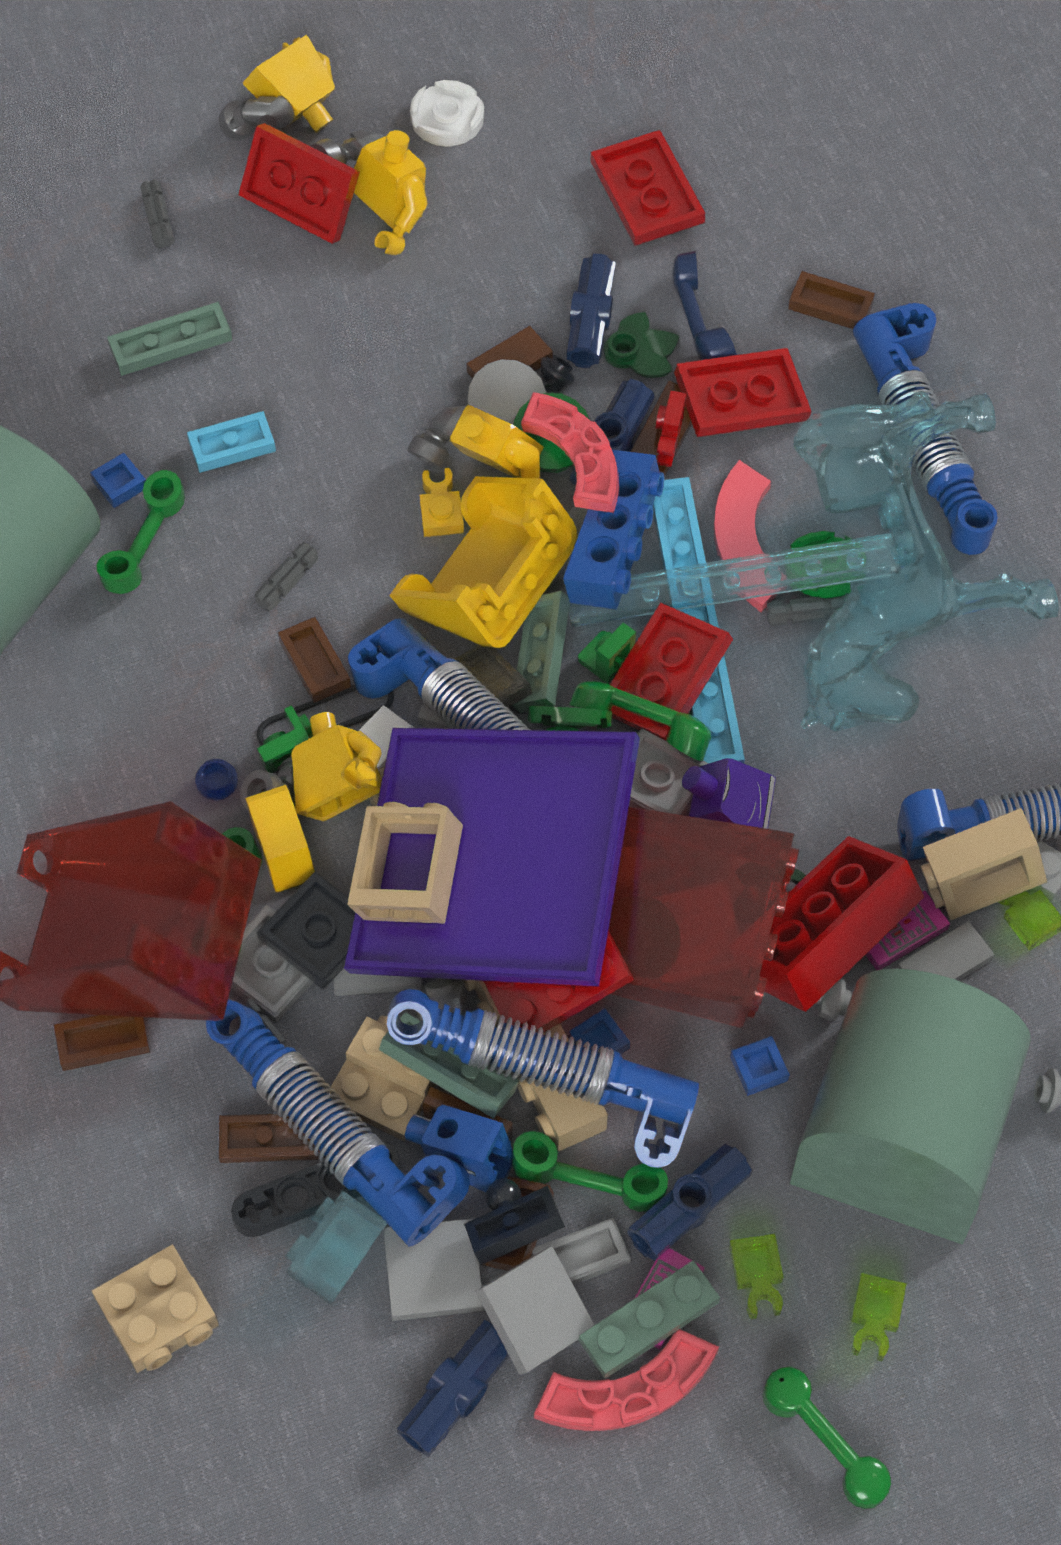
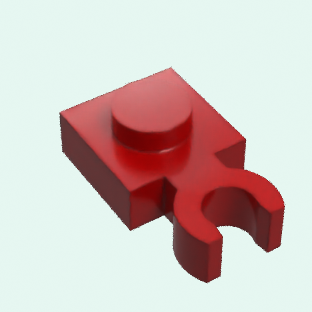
[655,391,686,467]

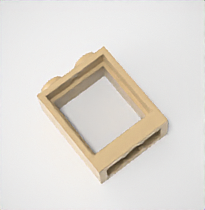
[347,802,463,924]
[920,808,1047,921]

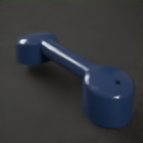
[672,251,737,360]

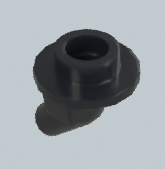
[540,355,575,393]

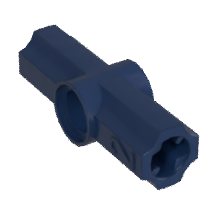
[566,253,616,368]
[570,378,655,486]
[627,1143,753,1261]
[397,1320,509,1457]

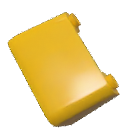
[389,476,578,648]

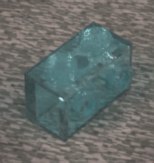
[285,1190,387,1305]

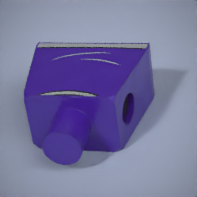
[682,758,776,858]

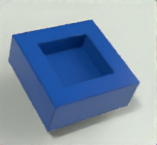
[90,453,146,508]
[568,1008,630,1054]
[730,1036,790,1096]

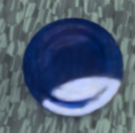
[195,759,238,800]

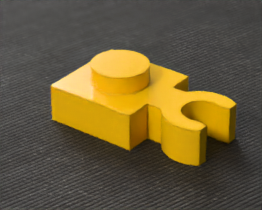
[419,468,464,537]

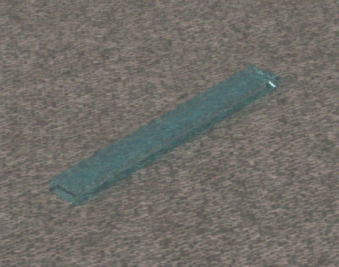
[567,532,900,627]

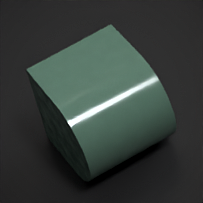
[0,425,101,655]
[790,969,1031,1245]

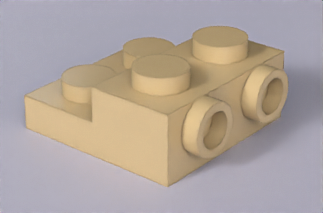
[330,1016,436,1141]
[92,1244,219,1373]

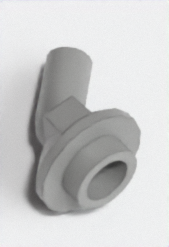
[815,979,851,1022]
[1034,1068,1061,1113]

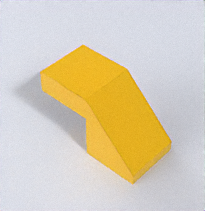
[245,785,315,893]

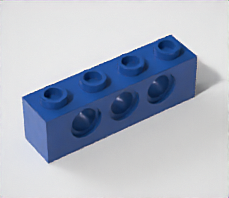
[563,450,664,610]

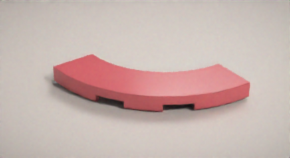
[521,392,619,513]
[714,460,787,612]
[534,1329,719,1431]

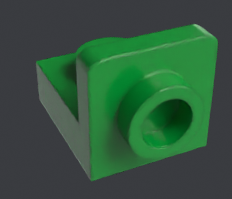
[578,623,636,684]
[257,705,313,773]

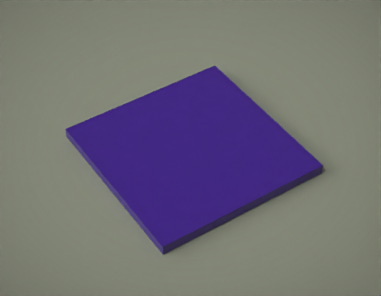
[344,728,640,986]

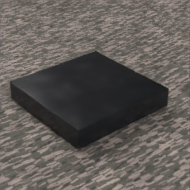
[257,872,355,990]

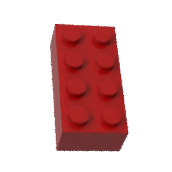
[730,836,924,1012]

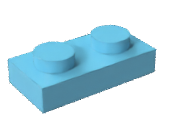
[187,411,276,473]

